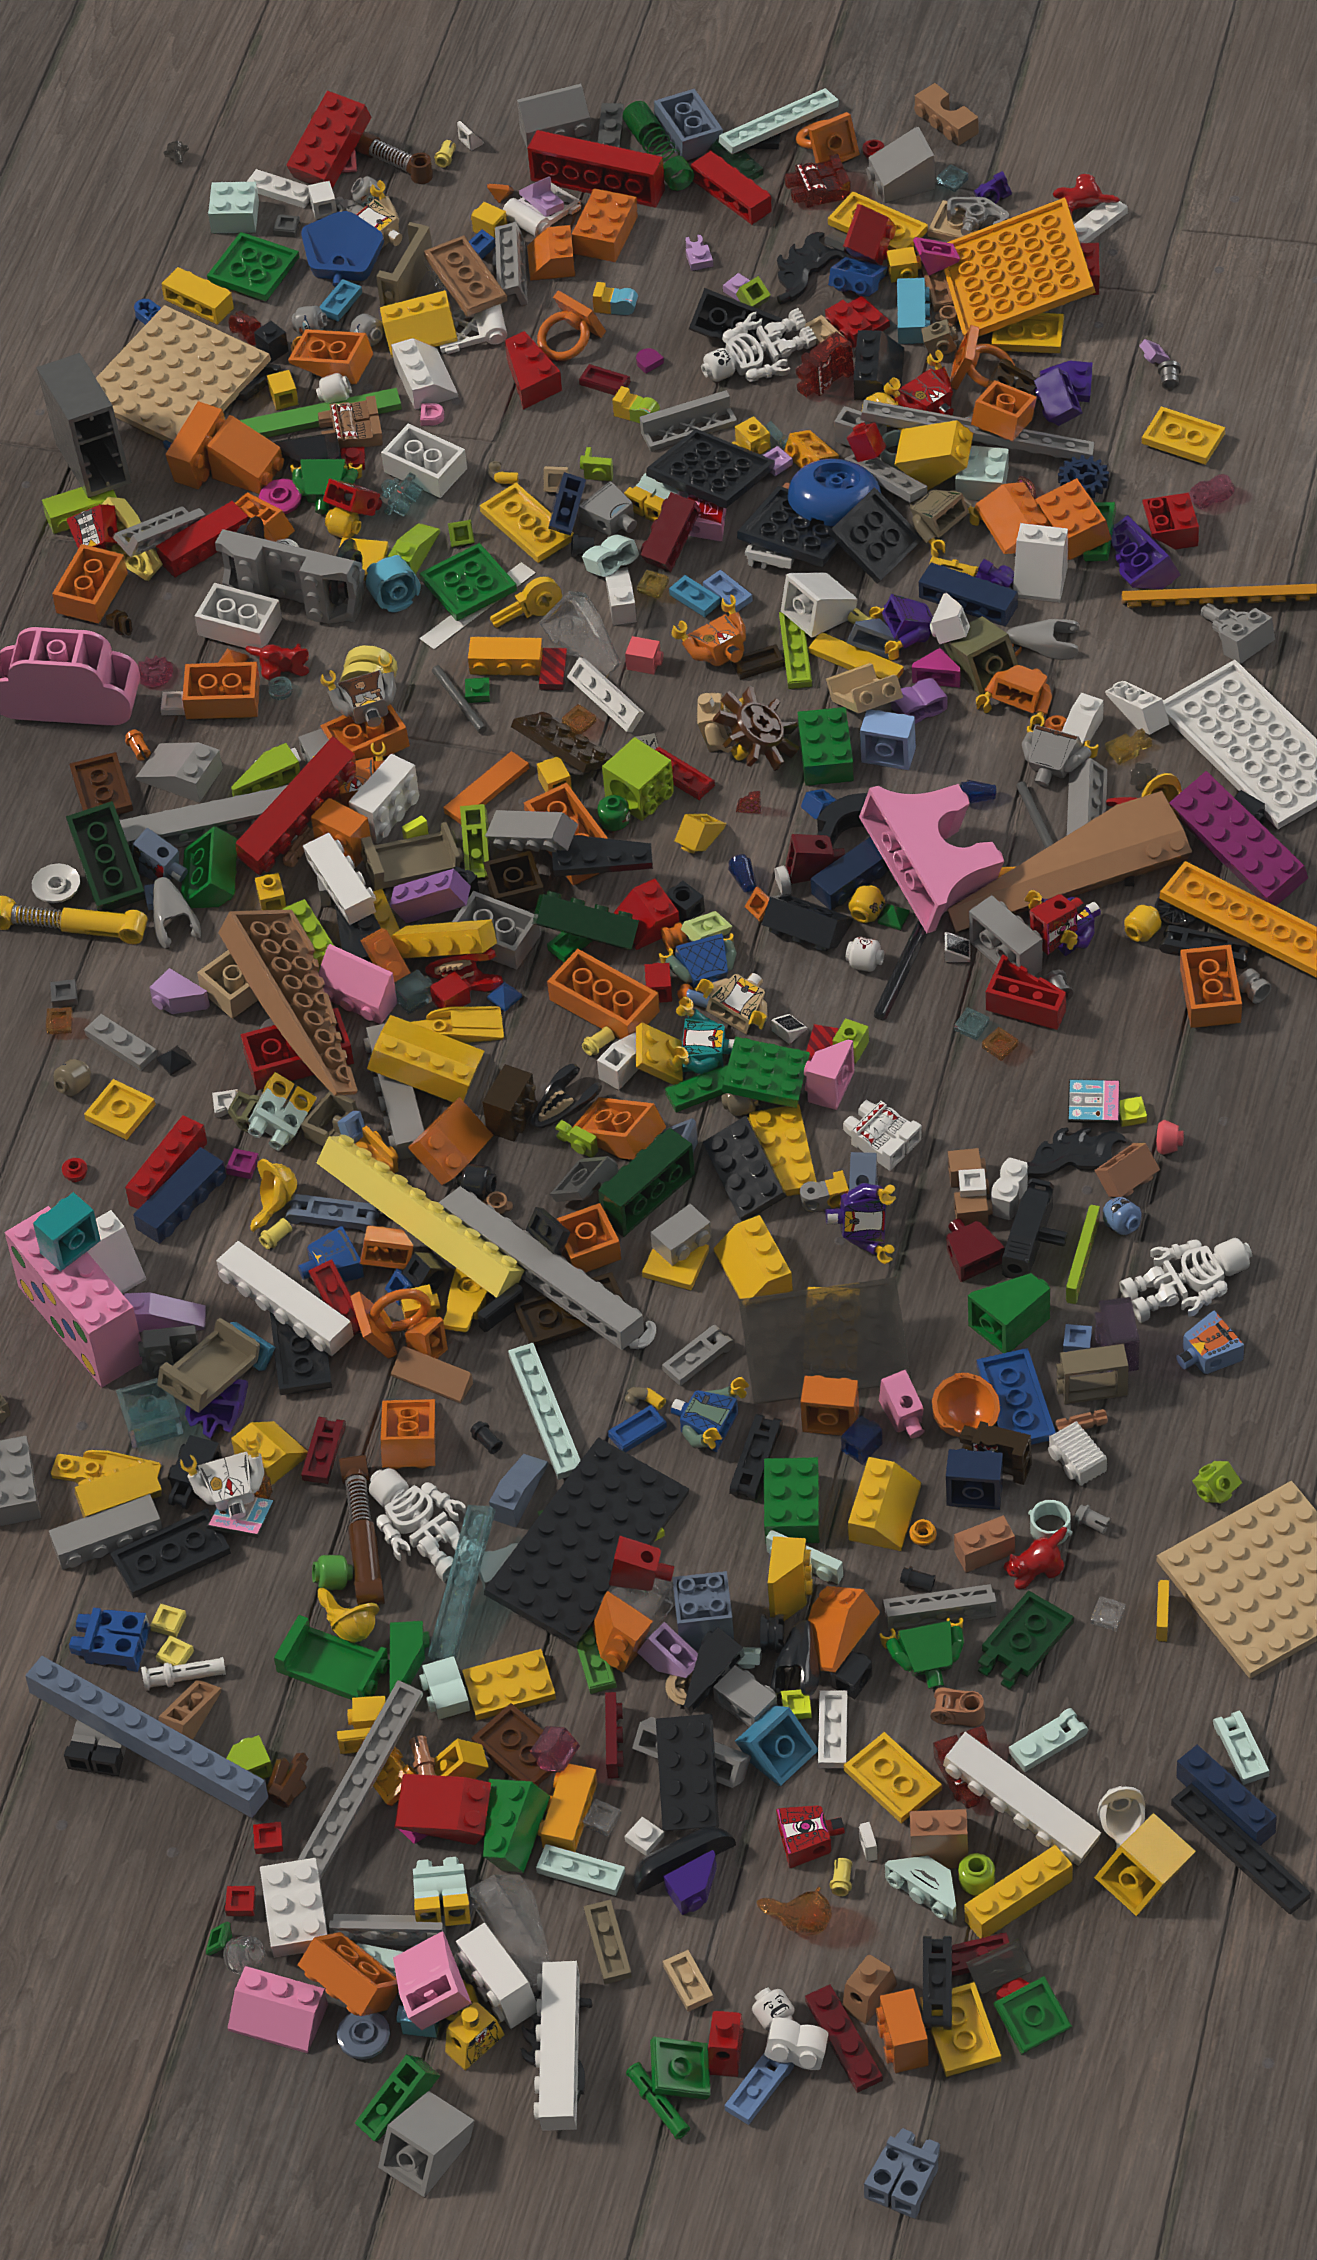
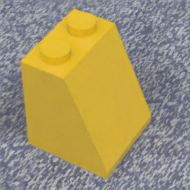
[894,420,974,491]
[1094,1813,1196,1916]

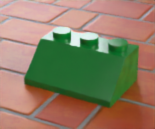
[181,826,238,908]

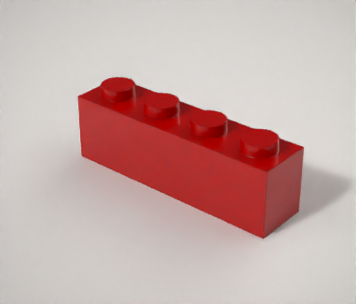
[691,151,772,225]
[156,501,249,577]
[125,1115,207,1209]

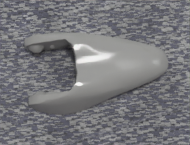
[1006,619,1080,660]
[153,877,201,949]

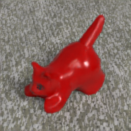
[1053,174,1120,216]
[245,643,309,682]
[1003,1527,1067,1590]

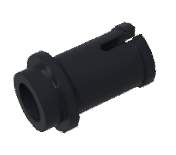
[470,1421,503,1454]
[900,1566,936,1592]

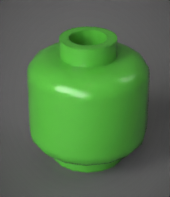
[312,1555,353,1590]

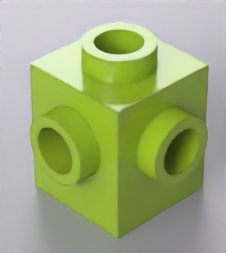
[1192,1461,1242,1503]

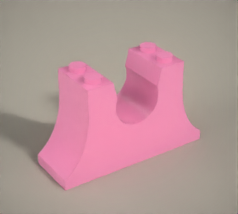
[859,784,1004,933]

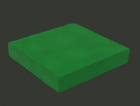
[993,1976,1072,2055]
[650,2036,711,2100]

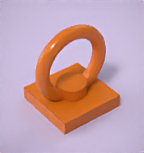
[796,112,860,171]
[537,290,606,361]
[950,325,1015,390]
[350,1289,431,1359]

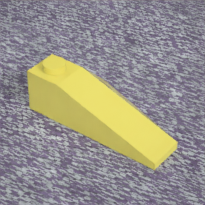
[102,497,163,581]

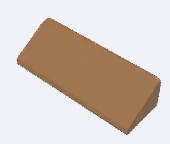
[391,1346,473,1403]

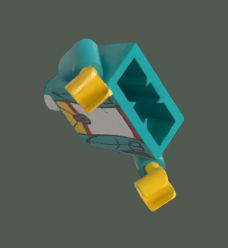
[671,997,735,1075]

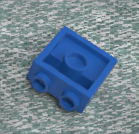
[828,257,888,296]

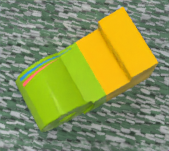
[612,386,660,423]

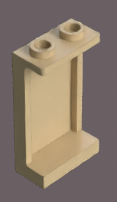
[826,663,903,713]

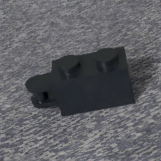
[168,1435,222,1510]

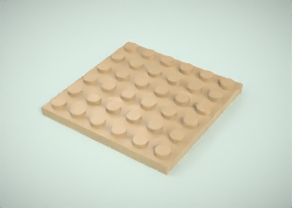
[96,305,271,443]
[1157,1481,1317,1679]

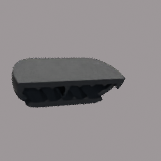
[634,1827,736,1894]

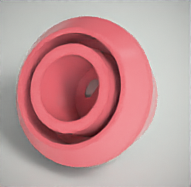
[1156,1120,1184,1155]

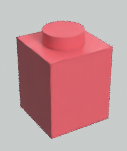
[625,636,664,675]

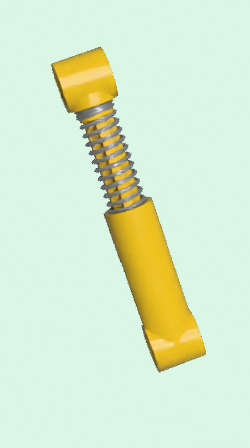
[0,896,148,944]

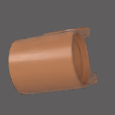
[930,1688,985,1727]

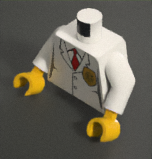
[180,1437,264,1520]

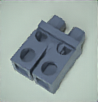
[864,2128,940,2219]

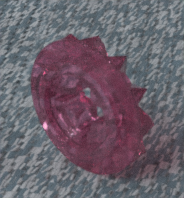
[138,655,173,687]

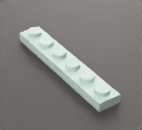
[719,88,839,154]
[508,1343,581,1480]

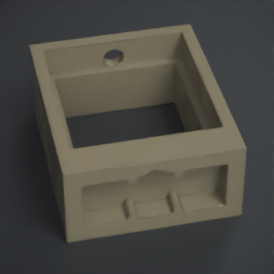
[1056,1344,1128,1404]

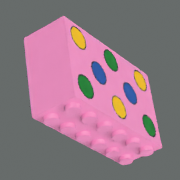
[4,1206,142,1388]

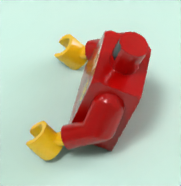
[884,350,954,416]

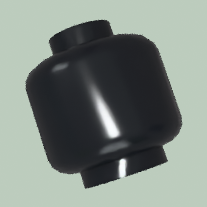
[457,1164,497,1199]

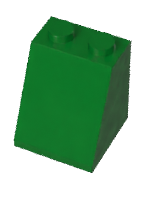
[968,1273,1050,1353]

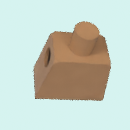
[843,1955,897,2025]

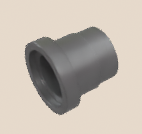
[1158,361,1181,389]

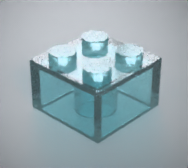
[116,1378,184,1449]

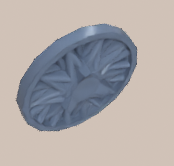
[337,2012,390,2060]

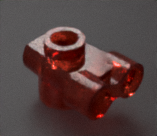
[229,311,261,346]

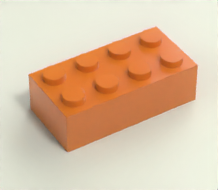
[524,783,608,886]
[547,949,660,1039]

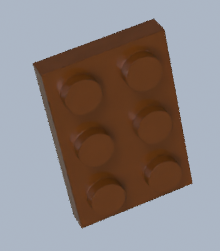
[69,752,133,815]
[471,1703,569,1786]

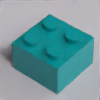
[33,1192,101,1272]

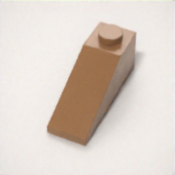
[158,1679,221,1740]

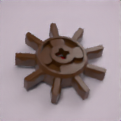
[713,686,800,771]

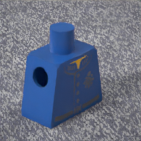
[298,1226,364,1282]

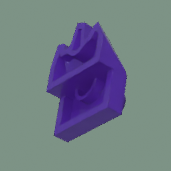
[1035,361,1093,402]
[185,1379,248,1440]

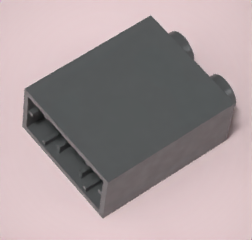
[36,353,132,498]

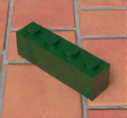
[532,891,639,950]

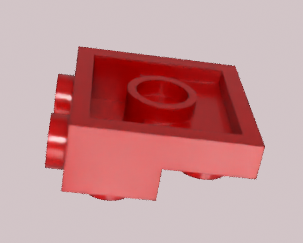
[825,296,890,348]

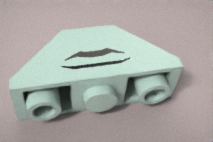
[885,1856,957,1923]

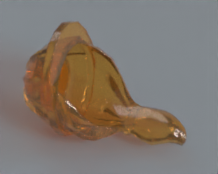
[757,1887,832,1935]

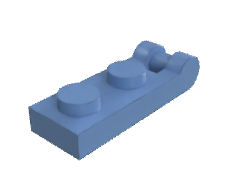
[724,2052,794,2125]

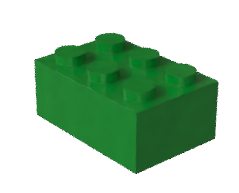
[797,707,854,786]
[764,1457,820,1544]

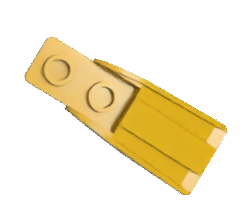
[411,1006,504,1043]
[443,1268,490,1332]
[51,1450,161,1484]

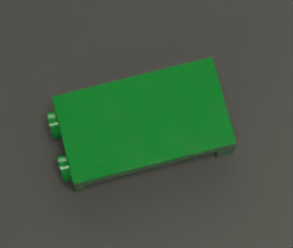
[274,1615,390,1700]

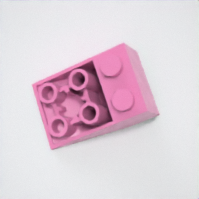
[393,1931,472,2030]

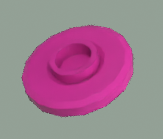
[259,479,302,514]

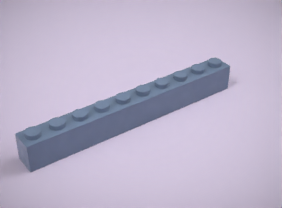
[25,1656,268,1818]

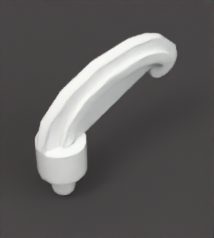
[629,1321,656,1349]

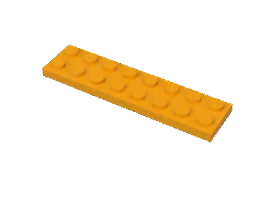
[1159,861,1317,978]

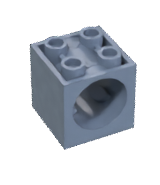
[672,1571,734,1651]

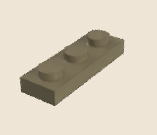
[583,1900,632,1985]

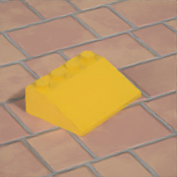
[367,1015,484,1102]

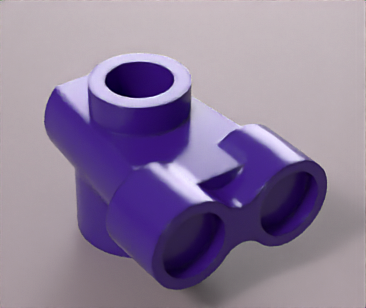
[974,171,1012,204]
[976,559,1014,588]

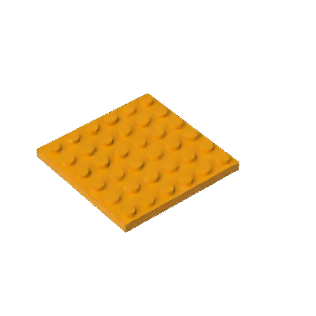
[944,198,1096,337]

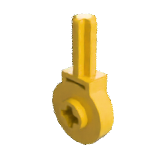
[490,577,562,628]

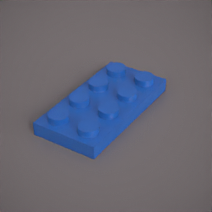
[976,1348,1056,1445]

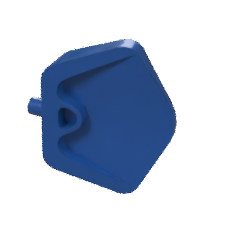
[301,211,384,287]

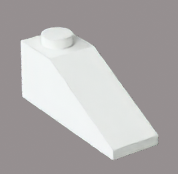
[605,567,637,625]
[1062,693,1103,747]

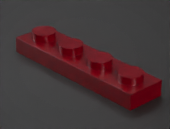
[805,1984,883,2093]

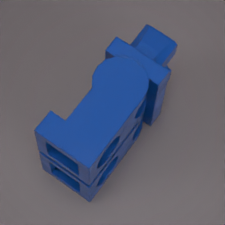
[69,1608,151,1672]

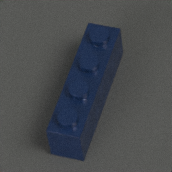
[919,562,1018,627]
[811,837,890,910]
[133,1147,227,1244]
[1176,1745,1277,1846]

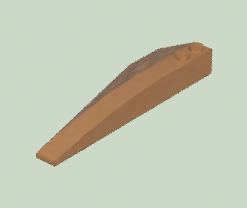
[947,791,1192,933]
[218,909,358,1096]

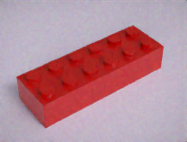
[527,130,665,208]
[235,736,356,876]

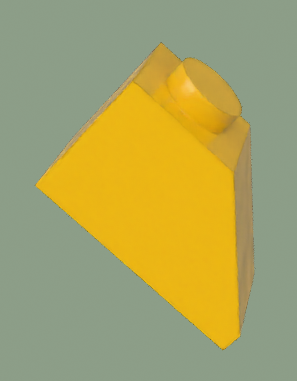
[674,814,726,854]
[434,1739,489,1779]

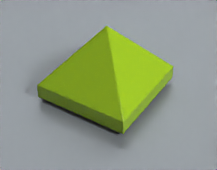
[448,519,475,547]

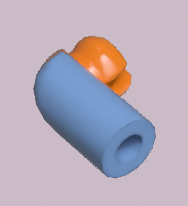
[677,984,710,1008]

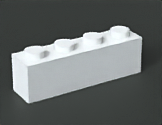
[303,833,376,925]

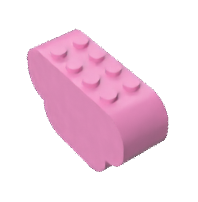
[0,627,140,725]

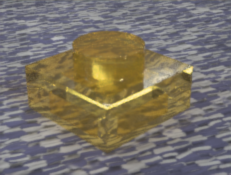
[637,570,669,599]

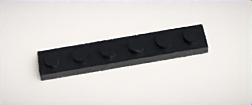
[1171,1783,1311,1915]

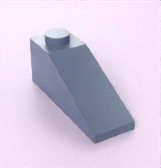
[489,1454,548,1527]

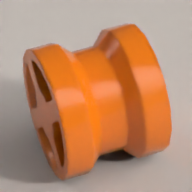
[661,922,688,951]

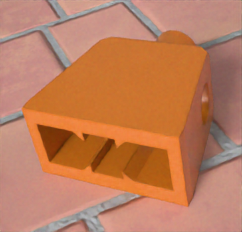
[360,1226,413,1269]

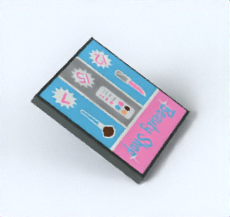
[1068,1079,1120,1124]
[207,1496,275,1538]

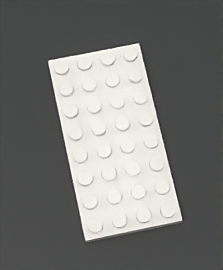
[1163,660,1317,829]

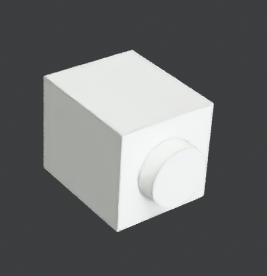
[308,181,337,220]

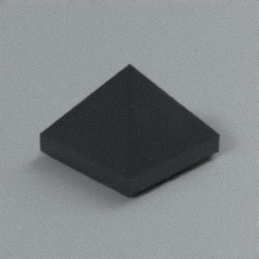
[156,1045,191,1076]

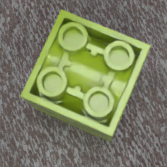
[602,737,674,821]

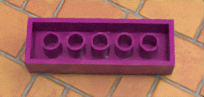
[1169,771,1308,906]

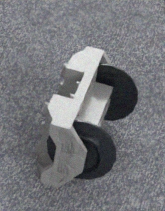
[215,516,365,624]

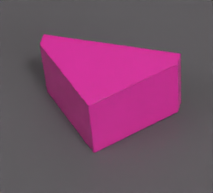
[913,237,960,276]
[912,648,961,688]

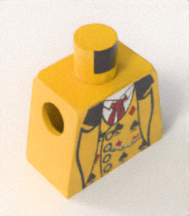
[445,2002,504,2071]

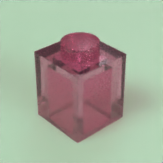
[530,1726,580,1771]

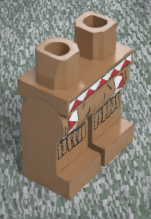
[318,395,383,451]

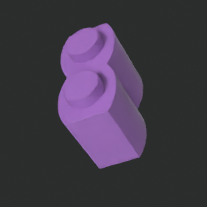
[891,678,947,724]

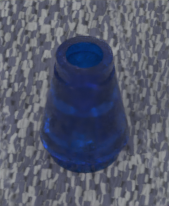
[960,780,996,803]
[728,854,757,892]

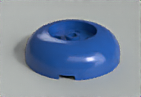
[788,459,882,526]

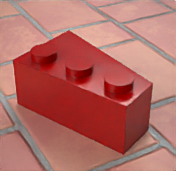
[505,331,562,410]

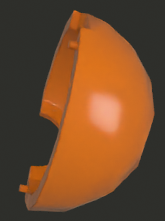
[932,1373,1000,1437]

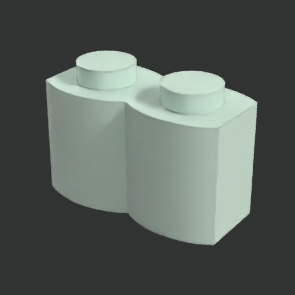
[582,535,639,577]
[419,1656,470,1720]

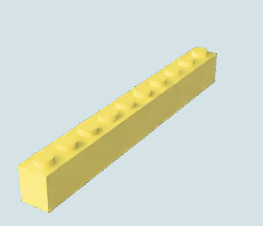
[316,1135,525,1298]

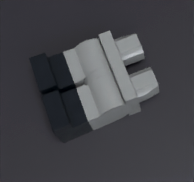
[64,1720,126,1777]

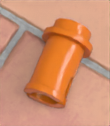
[125,729,151,761]

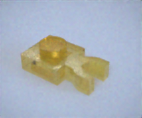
[1105,728,1152,765]

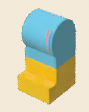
[592,282,638,315]

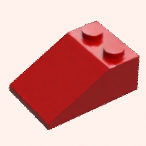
[395,1774,491,1845]

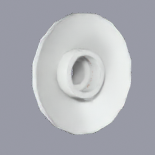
[32,863,81,903]

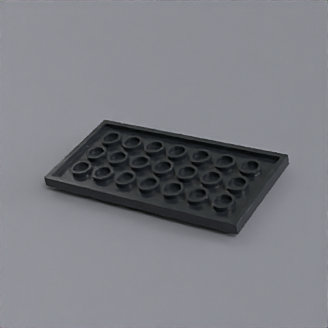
[484,1437,689,1648]

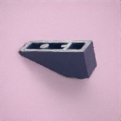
[548,472,586,536]

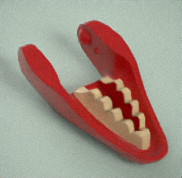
[426,948,503,992]

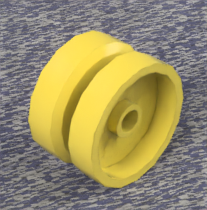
[340,645,398,682]

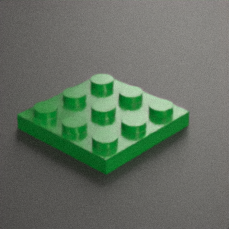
[207,232,300,301]
[419,543,517,621]
[722,1037,810,1108]

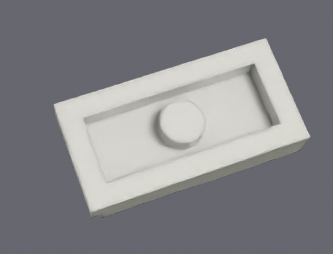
[745,543,794,569]

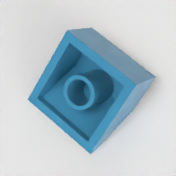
[735,1706,818,1786]

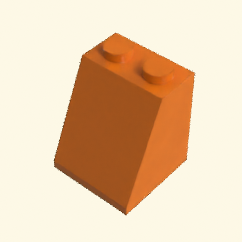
[207,415,284,494]

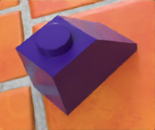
[664,1850,717,1915]

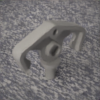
[947,197,1009,236]

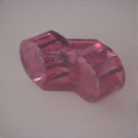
[1189,474,1235,509]

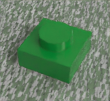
[465,677,490,703]

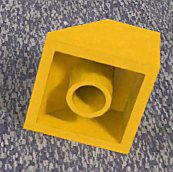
[231,1421,308,1487]

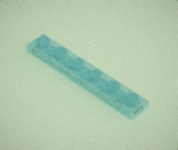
[427,1505,496,1661]

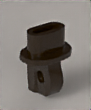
[106,609,133,636]

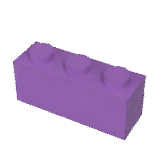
[390,869,471,923]

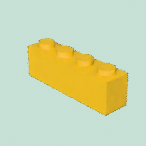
[392,919,497,958]
[964,1845,1073,1938]

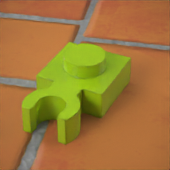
[555,1120,598,1158]

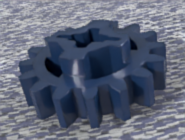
[1058,455,1109,498]

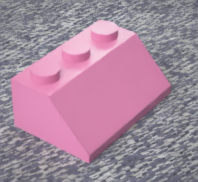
[319,944,397,1024]
[228,1966,328,2054]

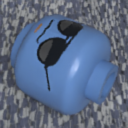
[1103,1197,1141,1235]

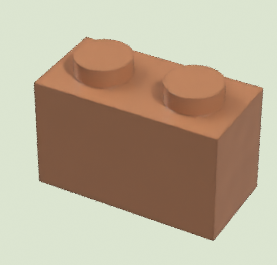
[1094,1143,1160,1198]
[954,1515,1015,1573]

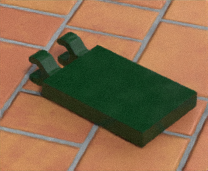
[978,1590,1074,1690]

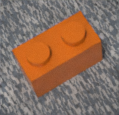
[360,928,411,982]

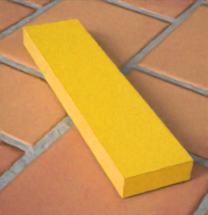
[808,632,904,679]

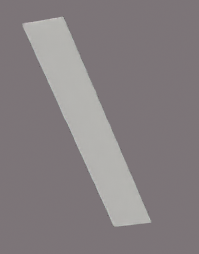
[419,562,536,649]

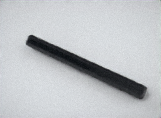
[874,919,928,1021]

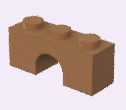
[914,83,979,146]
[948,1148,993,1226]

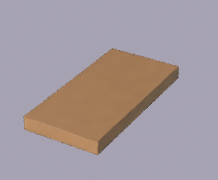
[424,236,507,317]

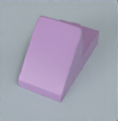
[519,176,564,217]

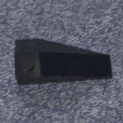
[689,288,786,341]

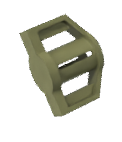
[228,1091,265,1133]

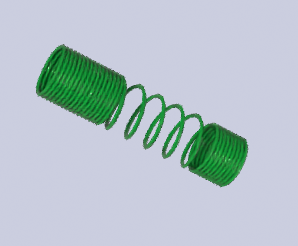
[622,101,694,191]

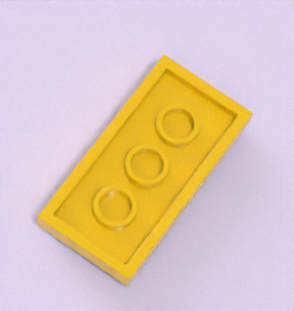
[828,191,928,250]
[479,483,574,563]
[749,1104,816,1196]

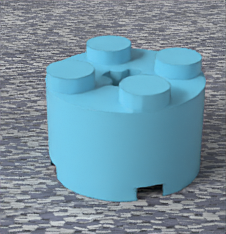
[366,555,421,612]

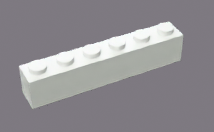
[216,1241,354,1356]
[943,1732,1101,1866]
[534,1961,580,2131]

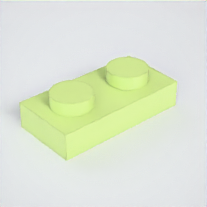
[681,911,733,941]

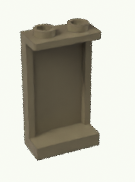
[376,222,432,307]
[361,822,463,890]
[157,1318,260,1413]

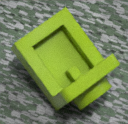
[580,447,613,481]

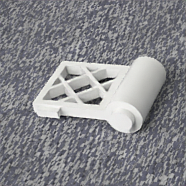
[503,183,581,237]
[440,304,507,354]

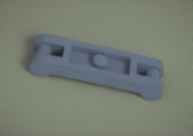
[285,1194,381,1233]

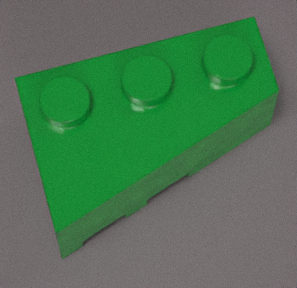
[483,1779,550,1873]

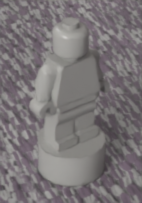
[335,197,364,214]

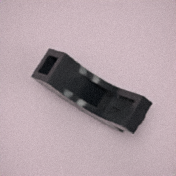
[817,793,868,848]

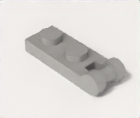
[662,1325,735,1386]

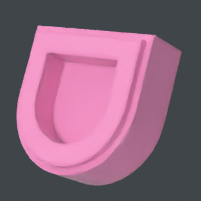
[420,403,444,426]

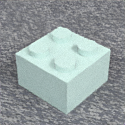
[208,182,259,233]
[955,446,1009,500]

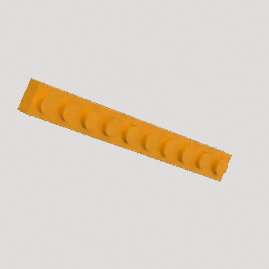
[1121,584,1317,608]

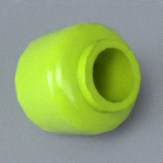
[958,1853,995,1896]

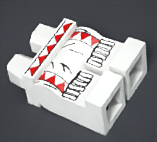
[843,1100,922,1171]

